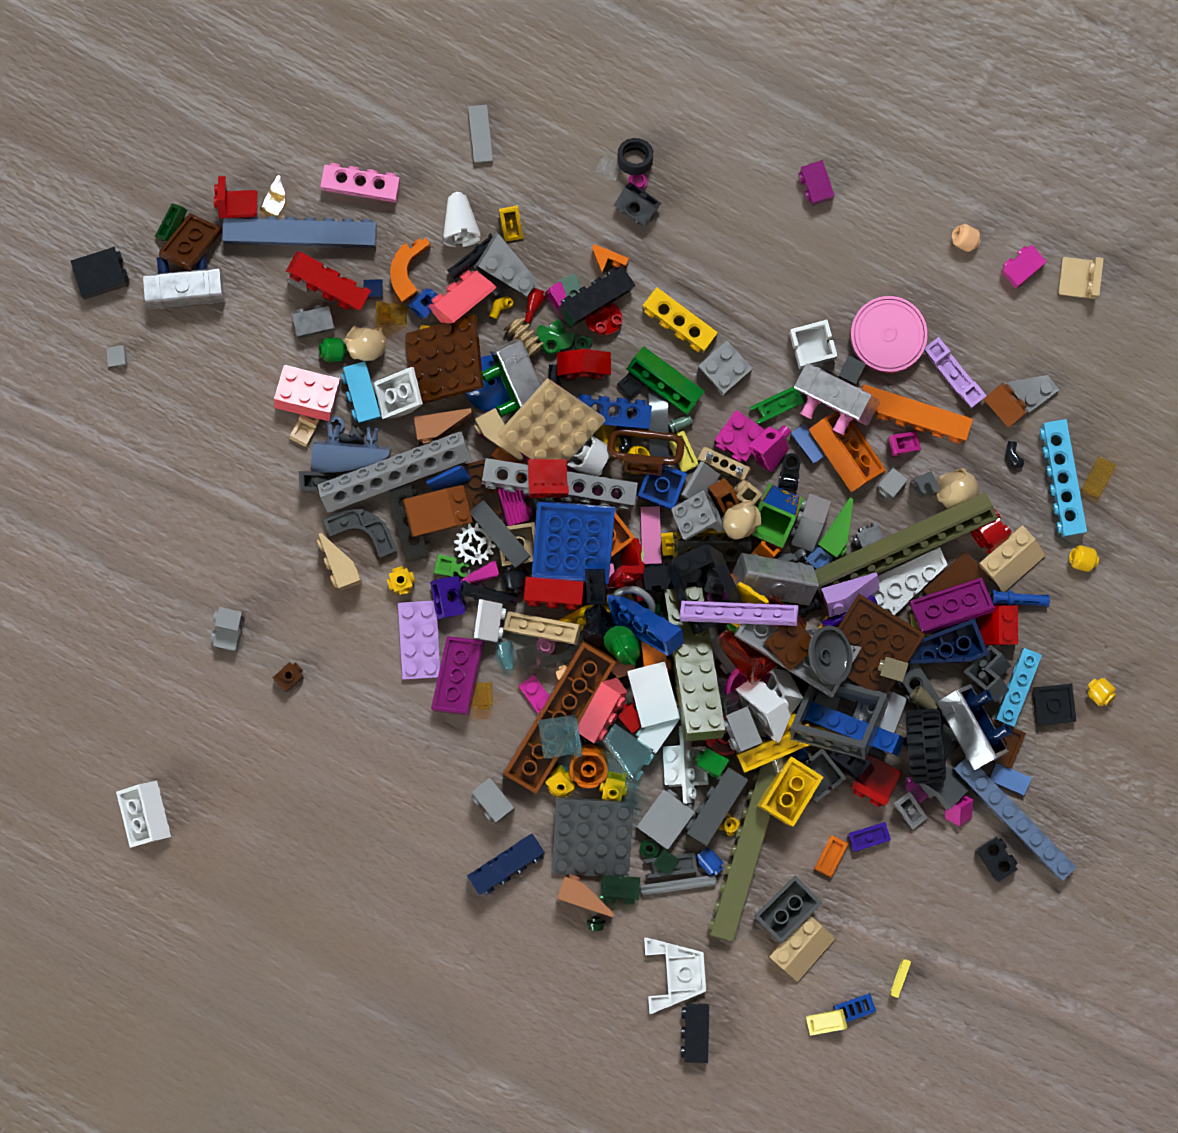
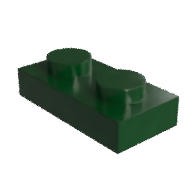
[155,203,187,242]

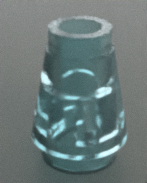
[495,640,515,670]

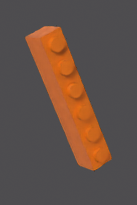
[861,384,973,444]

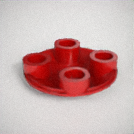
[585,302,623,335]

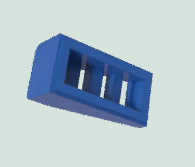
[833,993,876,1022]

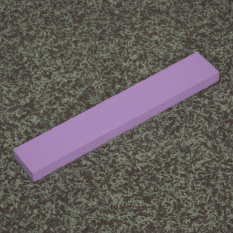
[680,601,799,626]

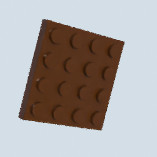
[405,315,484,405]
[838,594,925,695]

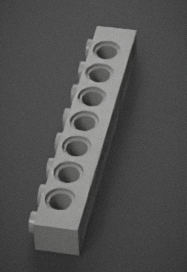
[317,431,472,513]
[481,458,638,511]

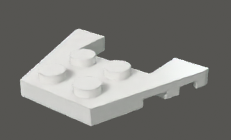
[644,938,706,1014]

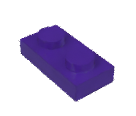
[848,822,891,852]

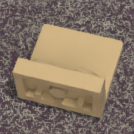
[1058,257,1104,299]

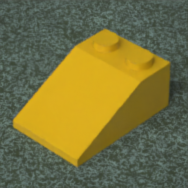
[757,756,823,827]

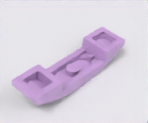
[924,337,986,408]

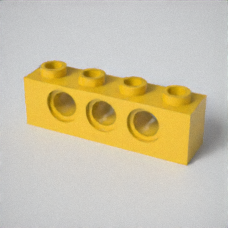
[643,287,718,353]

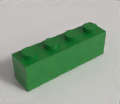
[626,346,705,415]

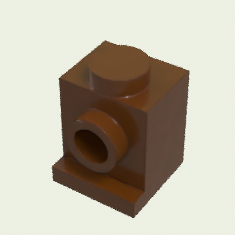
[272,662,304,692]

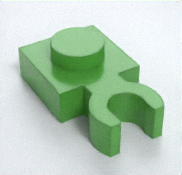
[433,554,469,578]

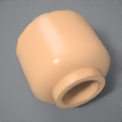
[952,224,981,252]

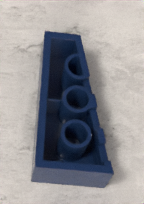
[467,833,545,896]

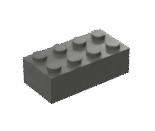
[685,767,748,846]

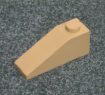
[474,408,524,462]

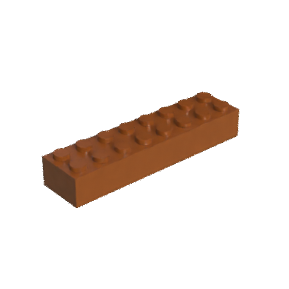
[503,640,616,794]

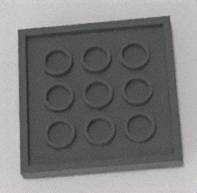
[552,797,634,878]

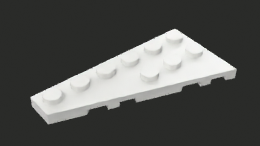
[872,547,948,615]

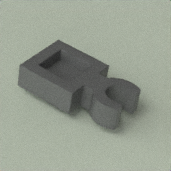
[776,548,807,563]

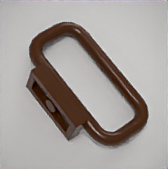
[607,428,684,476]

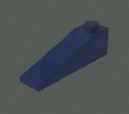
[909,618,989,664]

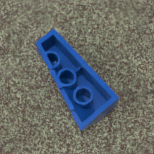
[607,594,684,656]

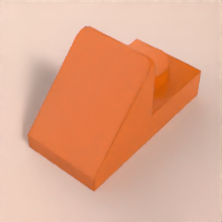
[592,244,629,275]

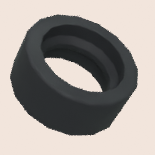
[617,138,654,176]

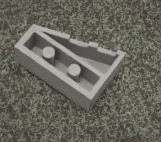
[476,232,537,296]

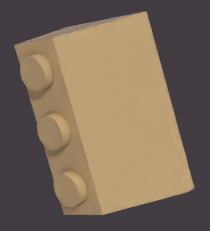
[977,525,1046,592]
[768,915,836,982]

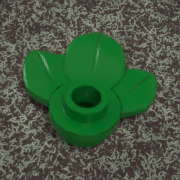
[537,319,575,356]

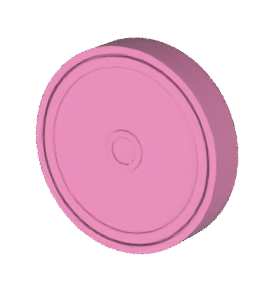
[850,296,928,374]

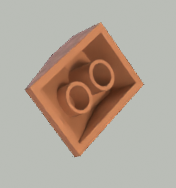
[414,408,473,445]
[557,874,614,917]

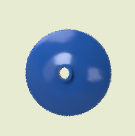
[465,355,511,412]

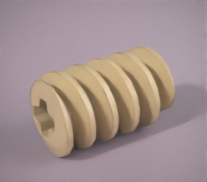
[504,317,544,359]

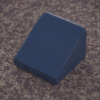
[363,279,383,299]

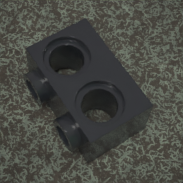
[829,751,875,784]
[975,837,1018,882]

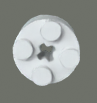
[567,435,611,476]

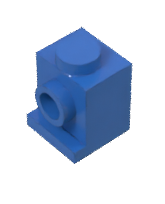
[407,288,437,319]

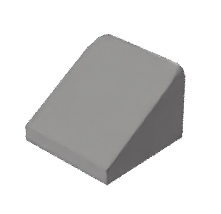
[106,345,127,367]

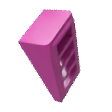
[545,281,567,324]
[461,561,499,584]

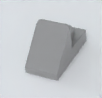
[894,791,928,829]

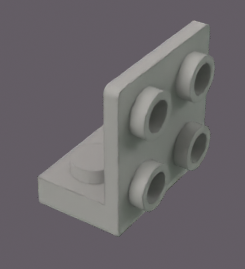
[671,490,724,540]

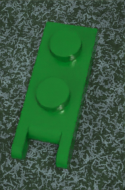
[749,386,804,425]

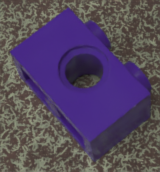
[430,576,466,620]

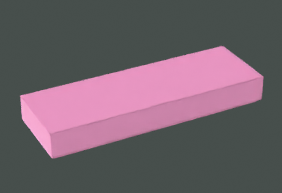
[641,506,661,564]

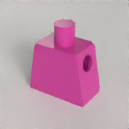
[749,425,791,473]

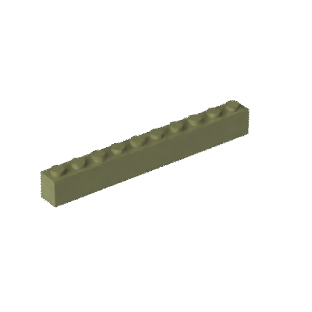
[815,492,998,599]
[708,755,788,941]

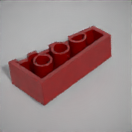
[285,252,371,311]

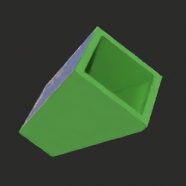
[751,483,804,548]

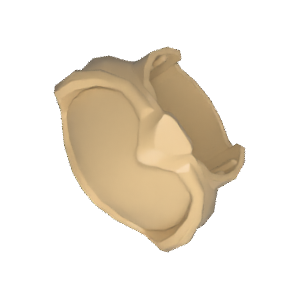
[344,326,386,361]
[937,468,979,509]
[722,499,761,539]

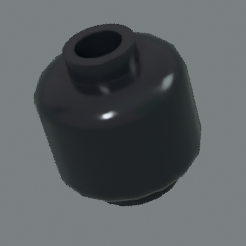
[501,566,527,593]

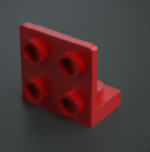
[528,459,569,498]

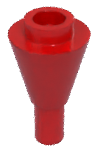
[525,288,547,323]

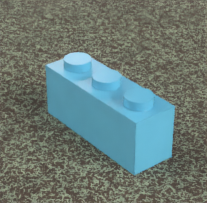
[341,361,382,425]

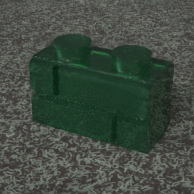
[600,875,640,904]

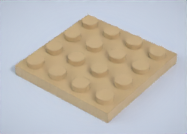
[497,378,606,462]

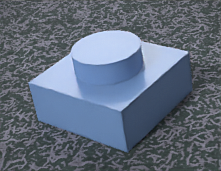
[806,545,833,569]

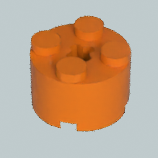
[569,744,608,788]

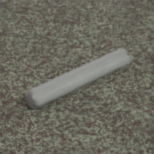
[640,875,717,896]

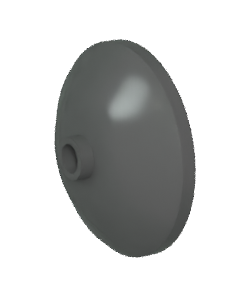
[808,626,852,685]

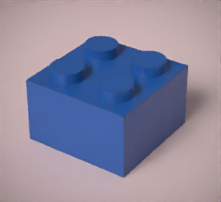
[637,465,687,511]

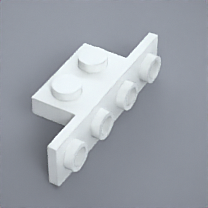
[663,726,696,803]

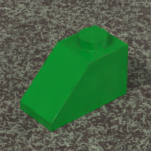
[695,748,729,778]

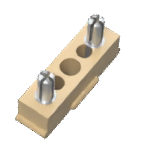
[697,447,751,481]

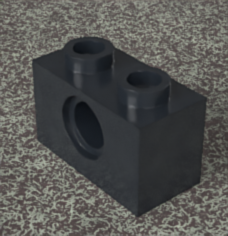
[614,182,661,226]

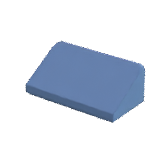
[790,423,826,465]

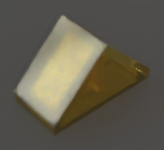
[376,301,407,325]

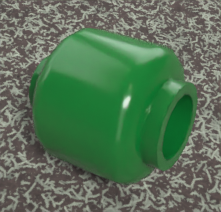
[319,338,348,363]

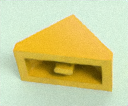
[499,205,524,242]

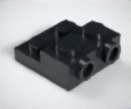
[583,605,615,649]

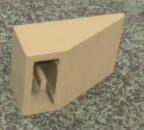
[317,533,362,591]

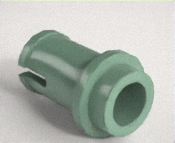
[668,414,693,434]

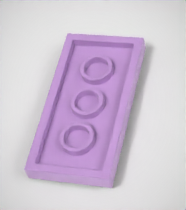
[398,601,440,680]

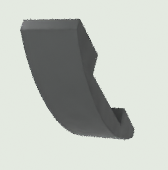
[648,386,668,458]
[470,500,531,568]

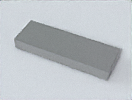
[468,105,493,164]

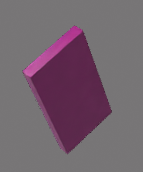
[909,577,995,634]
[431,636,485,716]

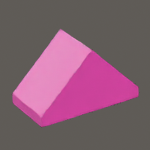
[887,431,921,457]

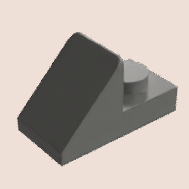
[298,471,333,493]

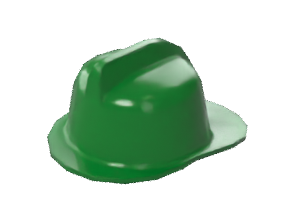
[604,626,641,666]

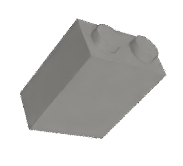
[636,789,695,850]

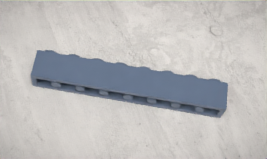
[222,216,377,248]
[952,757,1076,881]

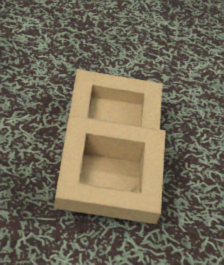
[289,415,321,447]

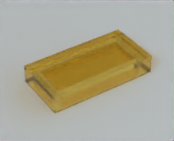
[1081,456,1116,499]

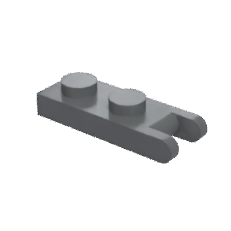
[643,852,698,878]

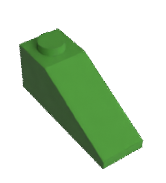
[818,497,854,559]

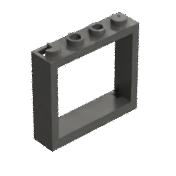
[790,682,888,760]

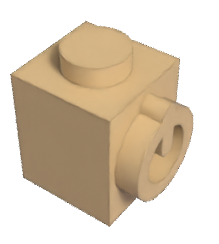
[734,479,762,506]

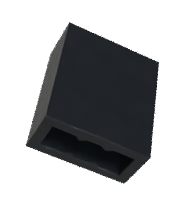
[70,247,129,300]

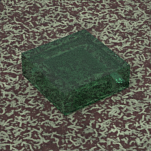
[653,849,680,876]

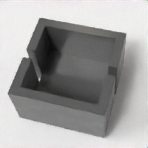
[803,748,847,803]

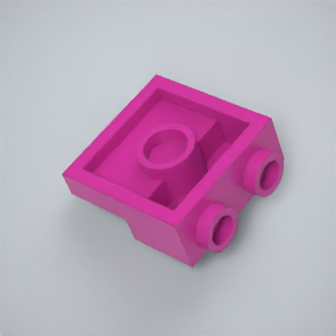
[714,410,765,463]

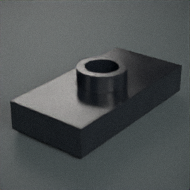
[585,568,607,605]

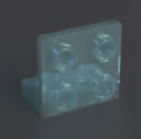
[538,714,582,759]

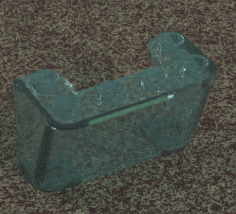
[602,724,655,783]

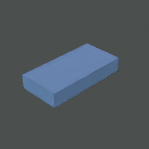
[989,763,1031,796]

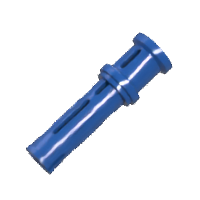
[990,589,1050,607]

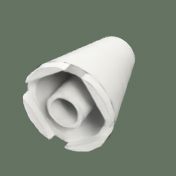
[443,192,481,247]

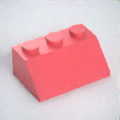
[428,270,496,324]
[575,678,627,743]

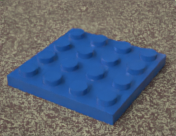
[532,501,615,584]

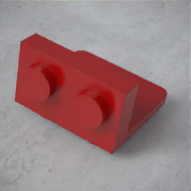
[214,176,258,218]
[607,538,645,589]
[850,755,901,808]

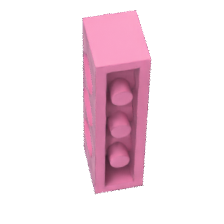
[320,163,400,203]

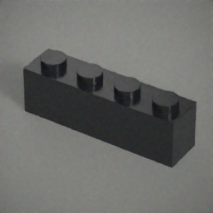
[558,267,635,328]

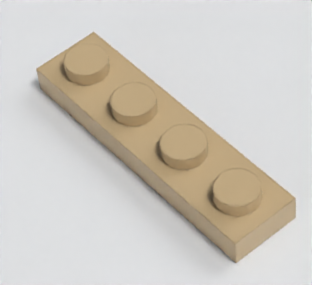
[503,612,581,645]

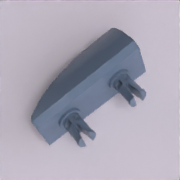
[311,424,391,473]

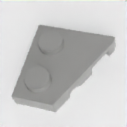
[1007,375,1059,414]

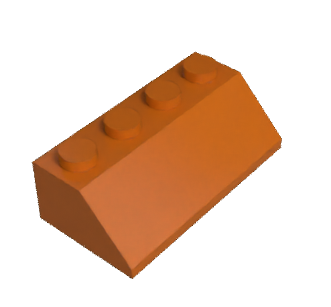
[809,411,886,493]

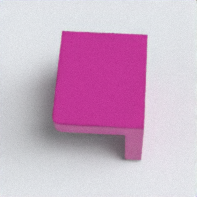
[945,795,973,826]

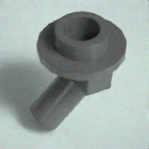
[339,425,365,442]

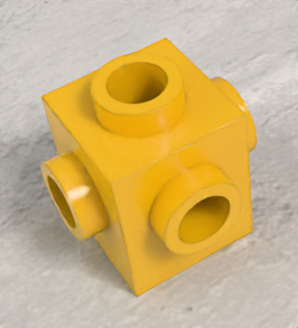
[387,566,416,595]
[545,764,575,797]
[599,771,628,801]

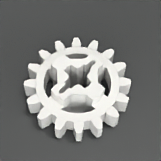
[454,523,496,565]

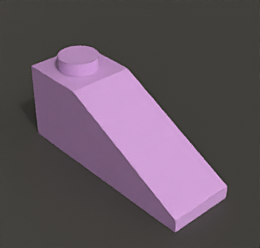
[821,572,880,617]

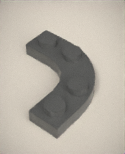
[323,509,398,558]

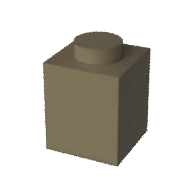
[877,657,908,682]

